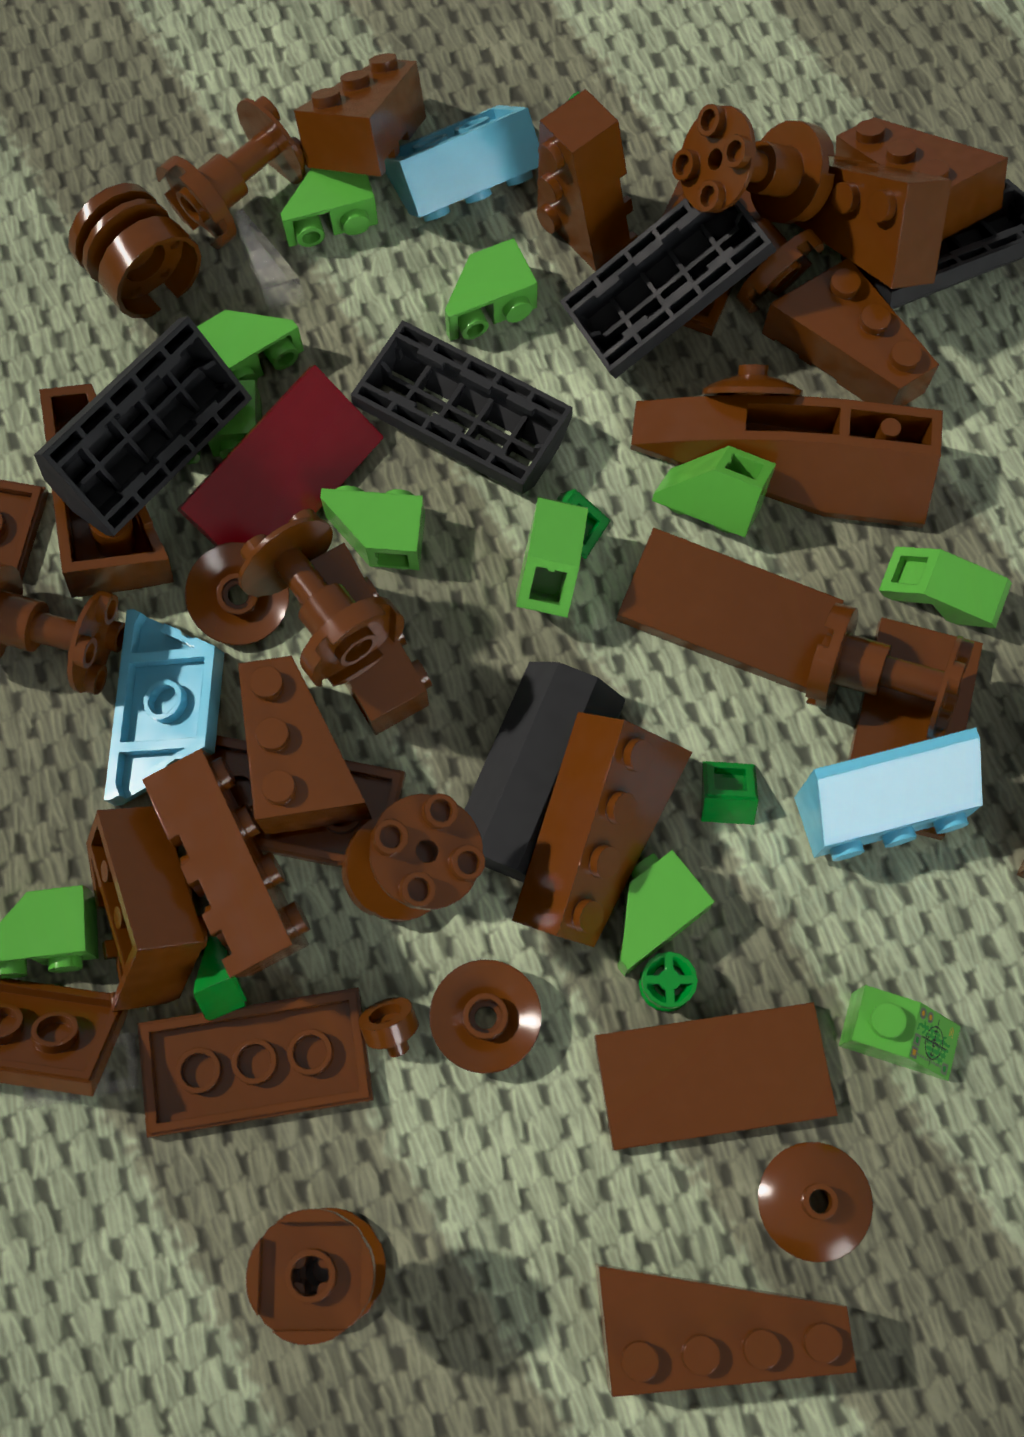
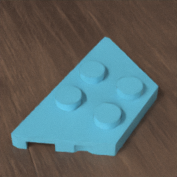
[104,609,225,806]

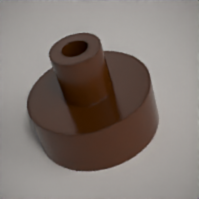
[358,997,419,1057]

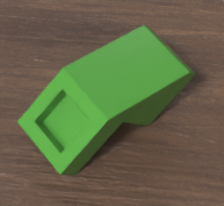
[879,546,1012,628]

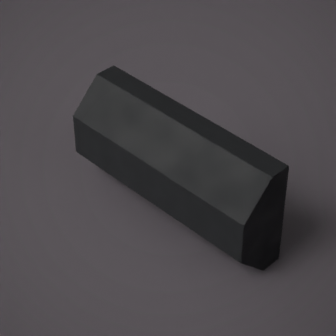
[841,179,1024,309]
[560,198,776,379]
[34,316,252,536]
[351,320,573,494]
[464,662,626,883]

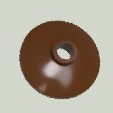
[702,364,803,396]
[185,542,289,645]
[429,960,542,1074]
[758,1142,873,1262]

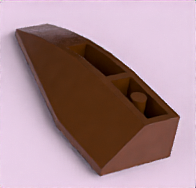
[630,395,943,528]

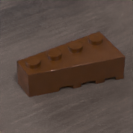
[794,155,952,289]
[39,384,174,598]
[512,712,692,947]
[142,748,310,978]
[595,1263,857,1397]

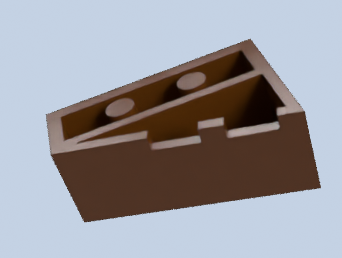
[294,53,426,177]
[536,89,638,272]
[836,117,1008,240]
[762,259,939,406]
[297,543,432,735]
[238,656,372,835]
[86,806,207,1012]

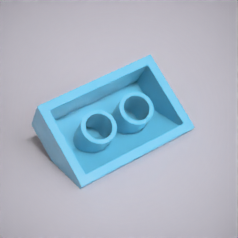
[385,105,539,221]
[794,728,983,861]

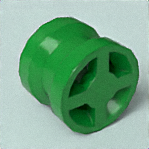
[639,952,698,1012]

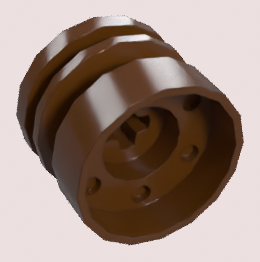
[68,183,202,318]

